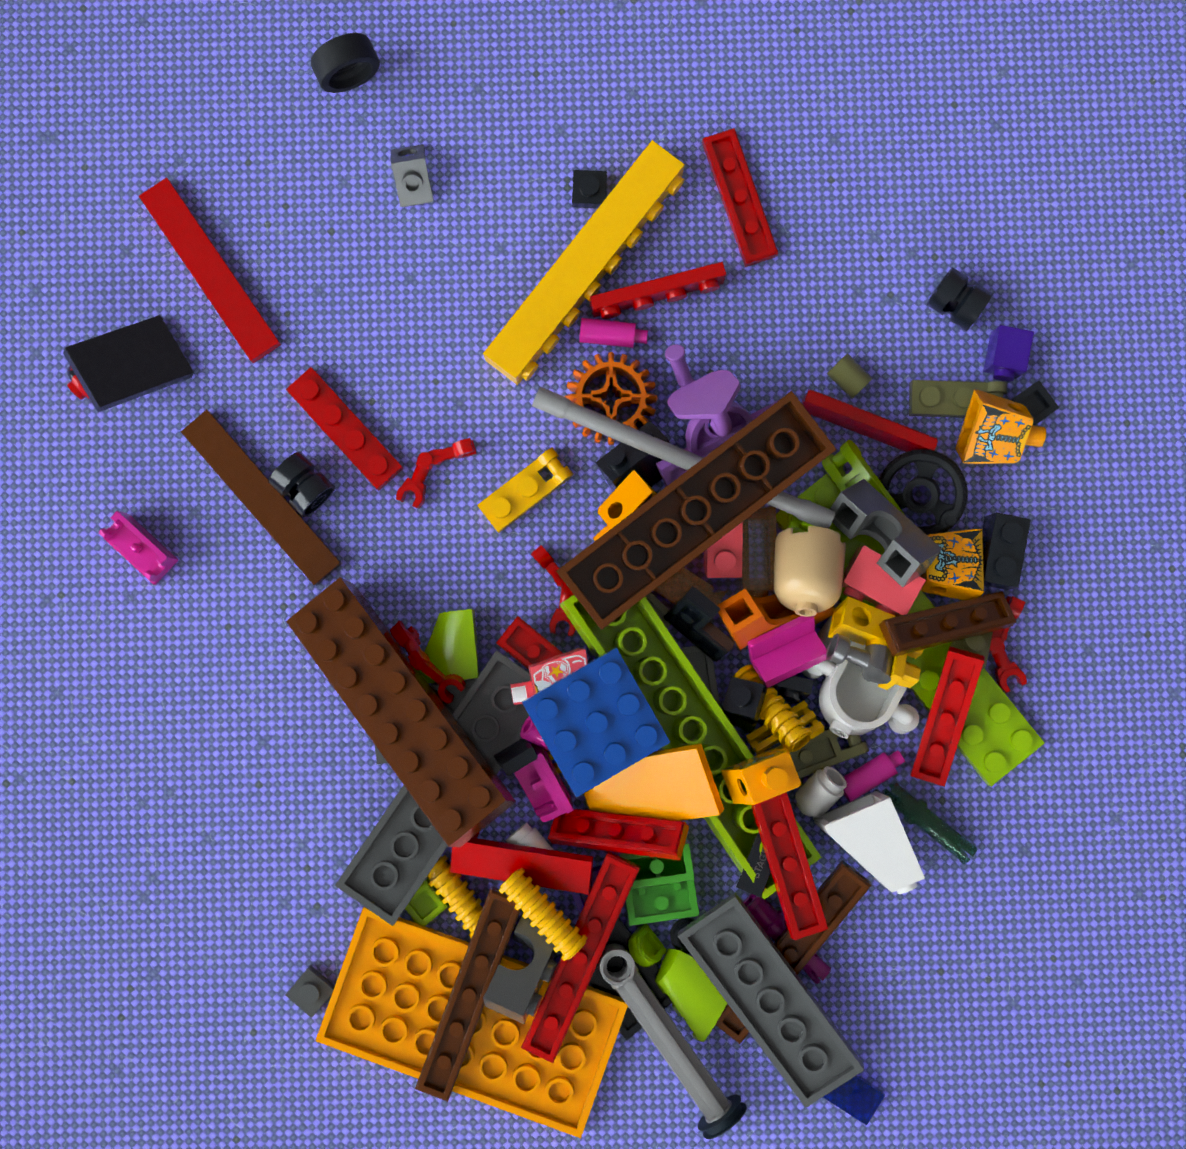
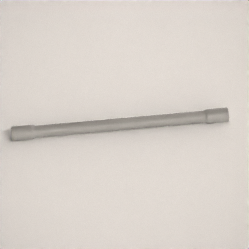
[532,387,835,529]

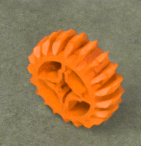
[565,352,657,445]

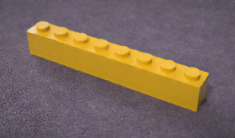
[483,140,685,385]

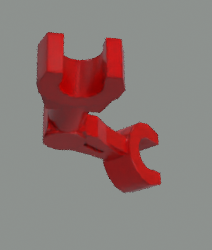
[396,438,477,509]
[531,545,576,636]
[989,596,1027,693]
[390,620,466,704]

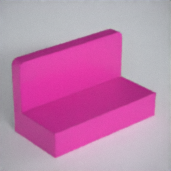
[748,616,827,688]

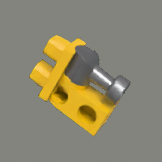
[826,596,924,690]

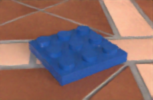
[522,647,670,798]

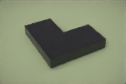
[664,586,735,662]

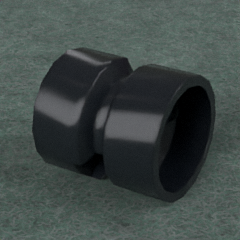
[926,267,993,331]
[269,452,335,517]

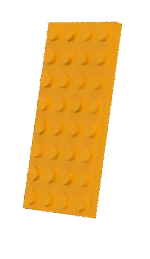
[315,906,628,1138]

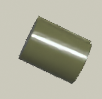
[827,353,873,399]

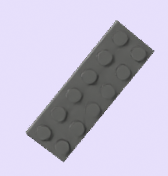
[678,892,864,1108]

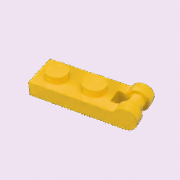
[477,447,574,533]

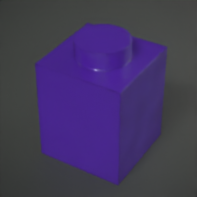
[983,325,1034,381]

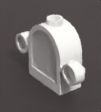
[802,640,919,739]

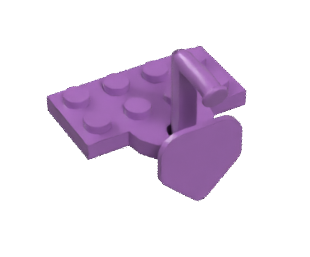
[656,344,779,487]

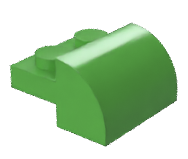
[619,844,699,926]

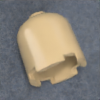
[774,526,846,617]

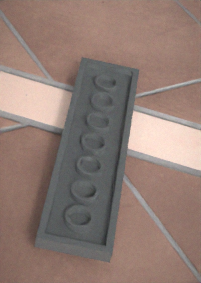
[335,650,531,926]

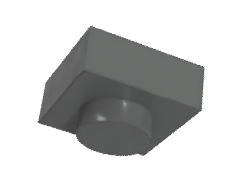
[285,965,335,1018]

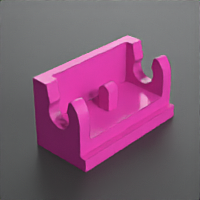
[99,510,178,585]
[514,743,574,822]

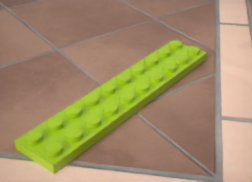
[772,474,1045,787]

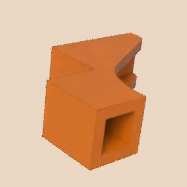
[717,588,835,650]

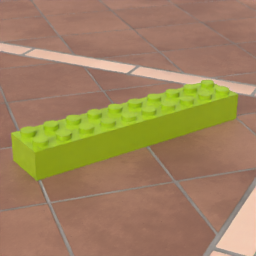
[559,595,822,899]

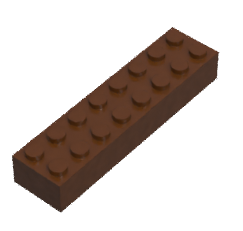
[556,391,837,630]
[286,577,516,847]

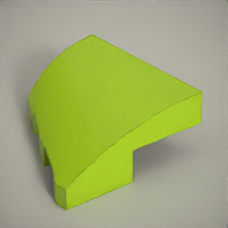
[419,609,480,683]
[655,948,727,1042]

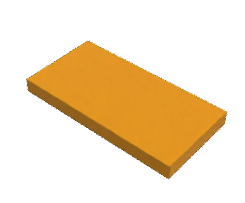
[584,744,725,821]

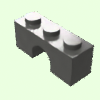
[830,479,942,587]
[483,912,568,1024]

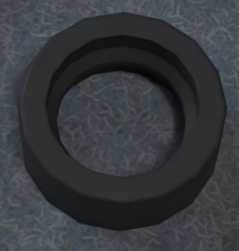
[311,33,380,93]

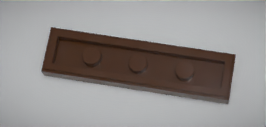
[879,591,1017,657]

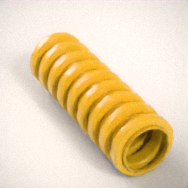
[733,664,813,752]
[427,855,483,938]
[499,868,587,961]

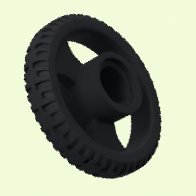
[879,449,968,535]

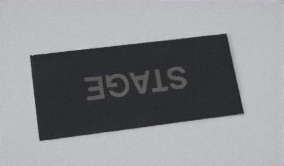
[736,833,771,898]

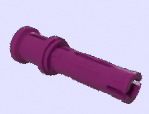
[743,894,831,984]

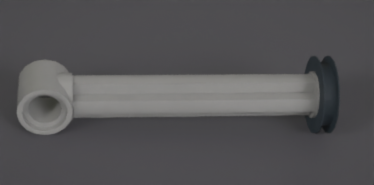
[597,943,747,1139]

